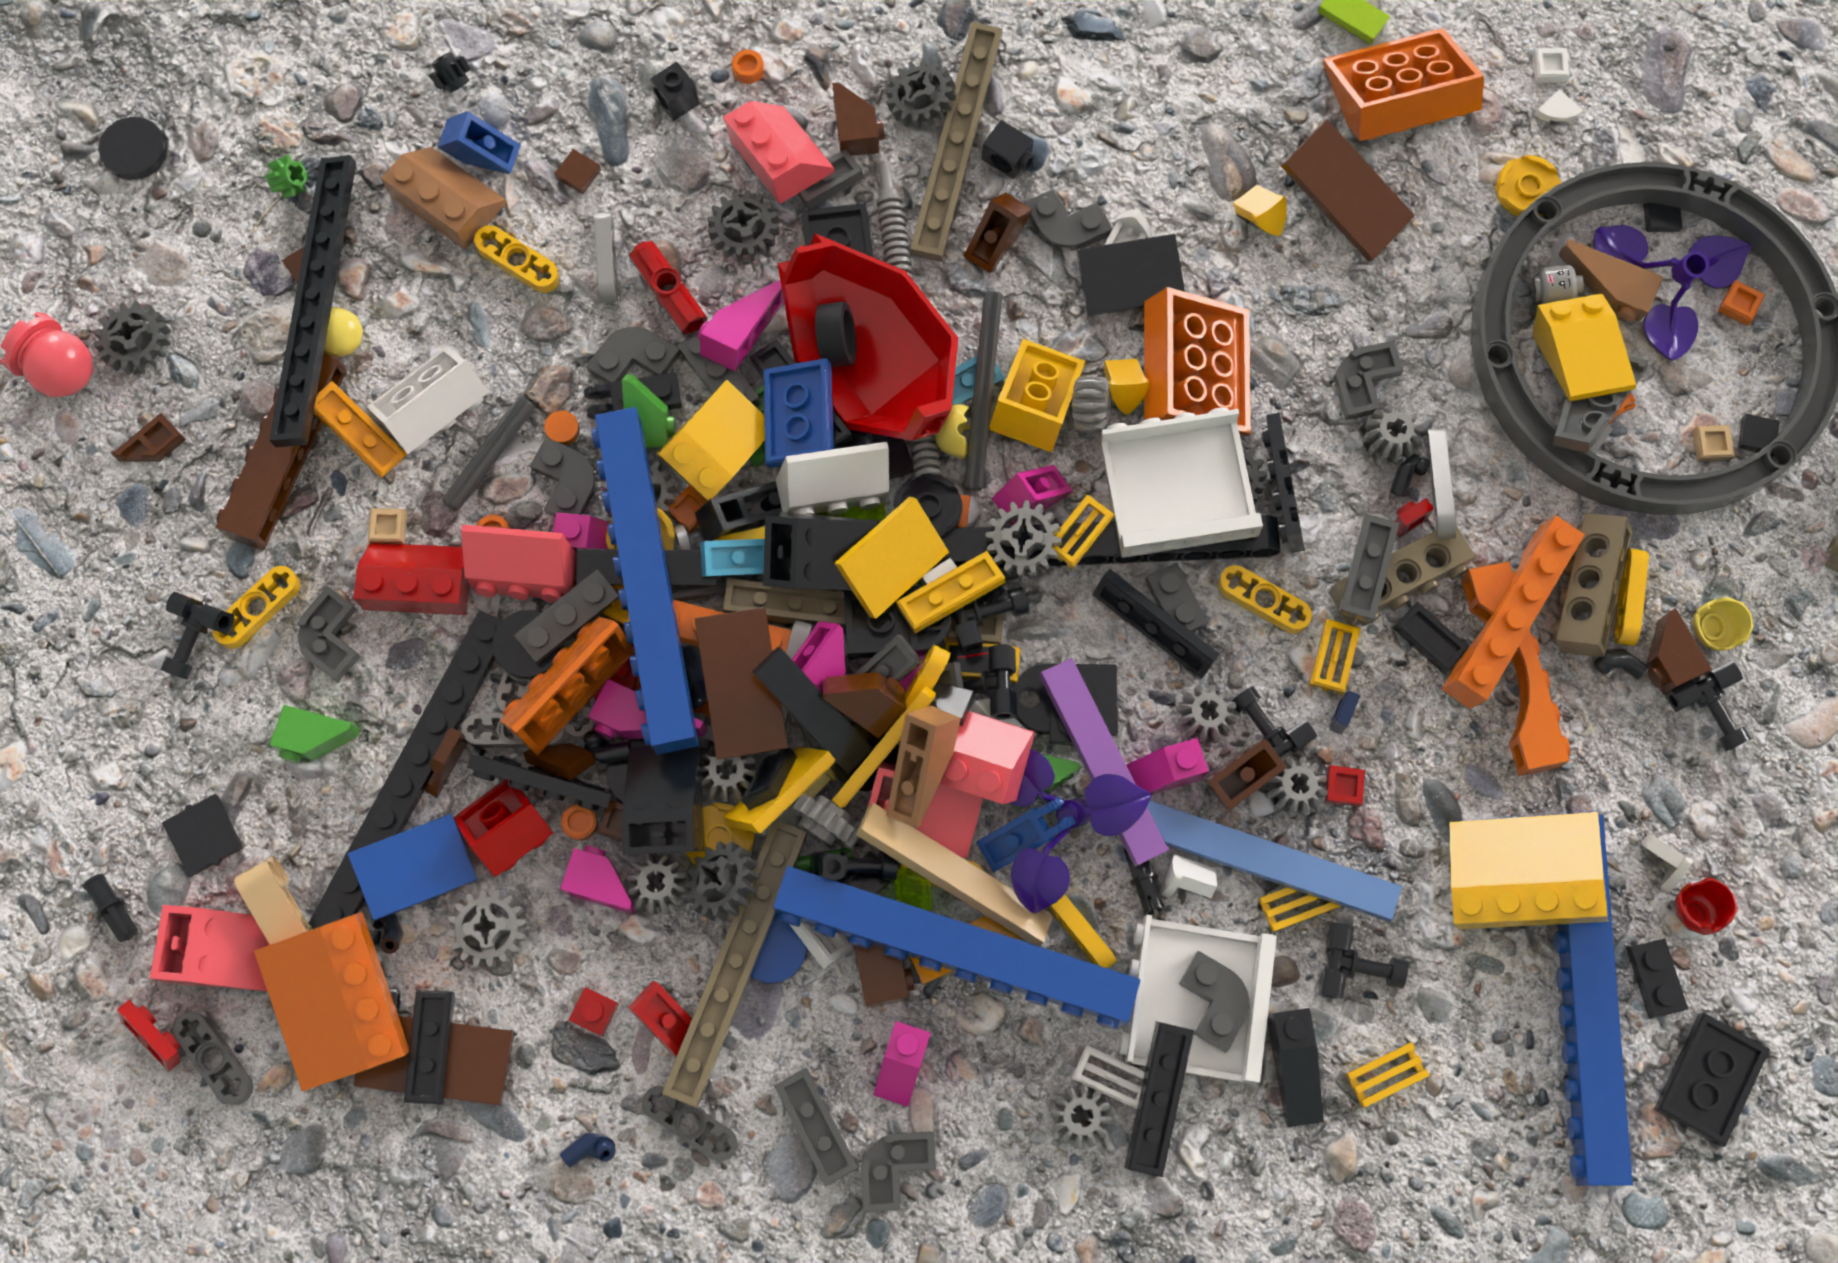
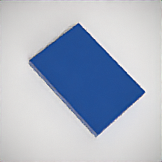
[763,358,834,468]
[347,813,478,922]

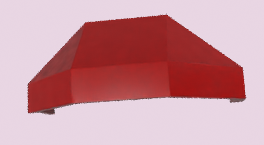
[777,233,958,441]

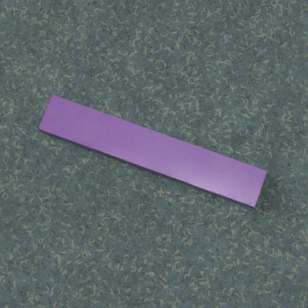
[1039,658,1169,867]

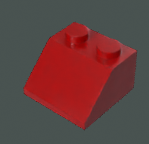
[453,779,554,877]

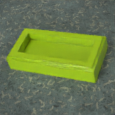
[1318,0,1390,45]

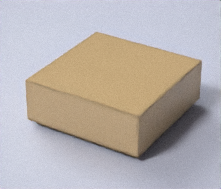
[1692,425,1735,462]
[368,508,407,544]

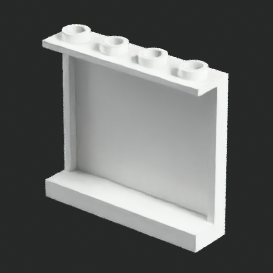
[1100,407,1263,558]
[1119,915,1277,1085]

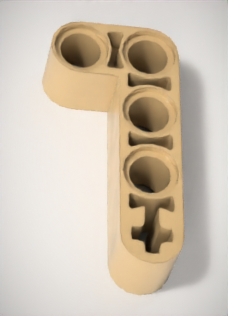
[234,856,312,945]

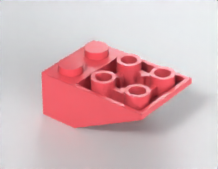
[868,761,983,858]
[150,905,270,992]

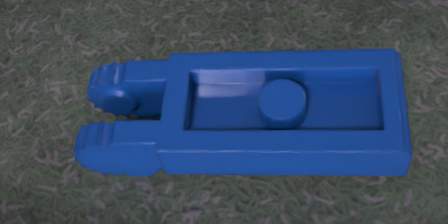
[976,796,1076,873]

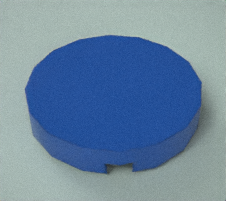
[751,914,807,984]

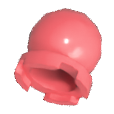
[0,312,94,397]

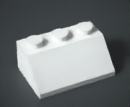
[367,346,489,454]
[775,442,889,515]

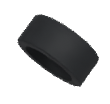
[815,301,857,368]

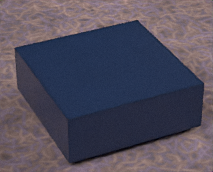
[1329,691,1361,735]

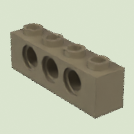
[1553,513,1633,657]
[1328,525,1475,626]

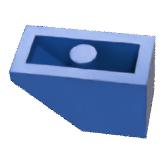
[437,111,521,174]

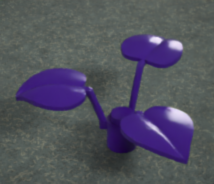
[1593,225,1752,361]
[1010,749,1152,914]

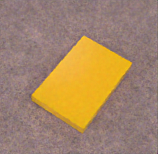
[835,497,949,619]
[723,746,835,833]

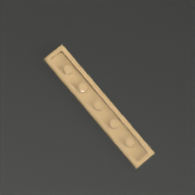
[856,803,1053,946]

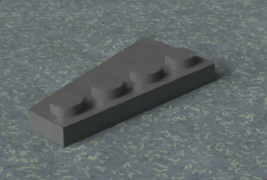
[1553,356,1649,453]

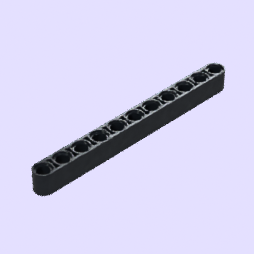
[928,515,1281,572]

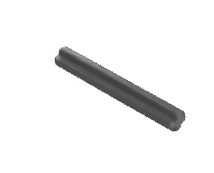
[442,396,534,511]

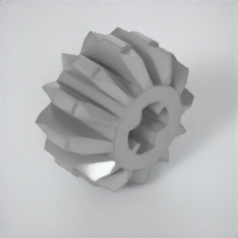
[1072,375,1111,433]
[1364,404,1423,463]
[1177,684,1237,744]
[701,745,756,804]
[1267,757,1328,817]
[627,854,688,915]
[1049,1085,1113,1150]

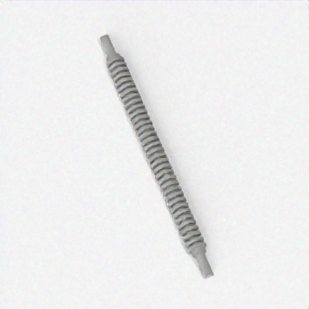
[876,161,942,478]

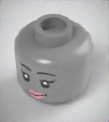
[1532,265,1584,305]

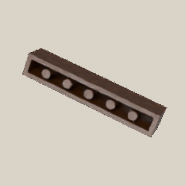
[216,354,346,551]

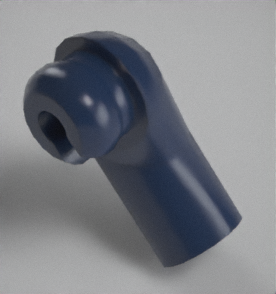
[559,1132,616,1168]

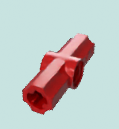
[629,240,707,335]

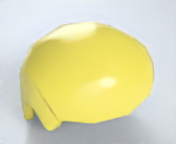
[324,307,363,358]
[934,404,970,459]
[1692,598,1754,651]

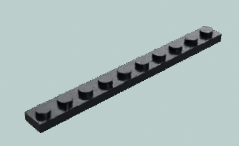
[269,155,357,448]
[308,610,502,928]

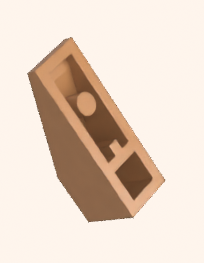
[1558,239,1664,321]
[886,706,961,828]

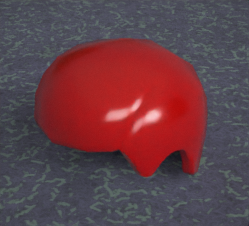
[1674,877,1738,935]

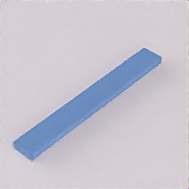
[1147,800,1402,922]

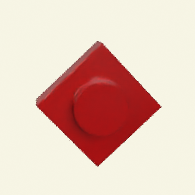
[1394,498,1434,538]
[1325,765,1365,807]
[569,987,619,1037]

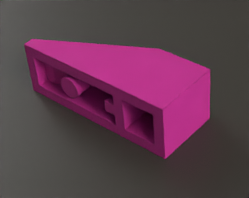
[698,280,783,372]
[588,679,707,739]

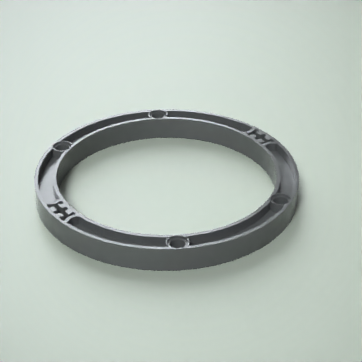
[1471,162,1838,515]

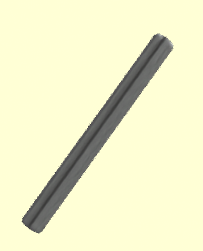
[964,291,1003,491]

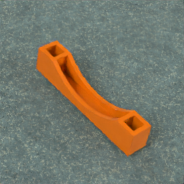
[1441,515,1585,709]
[1460,561,1570,776]

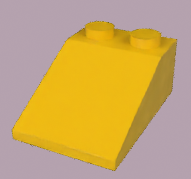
[1532,294,1636,401]
[989,339,1085,453]
[657,379,765,501]

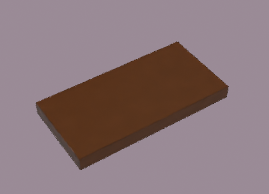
[1281,119,1415,262]
[694,607,788,760]
[354,1016,515,1106]

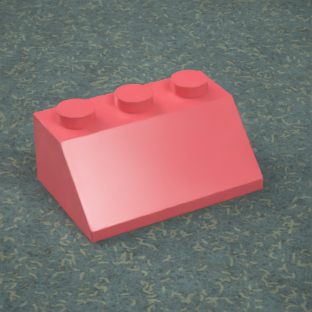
[723,101,835,204]
[461,525,577,603]
[940,711,1035,804]

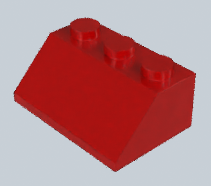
[353,543,470,615]

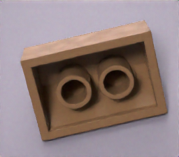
[381,147,507,250]

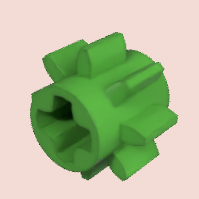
[265,155,309,199]

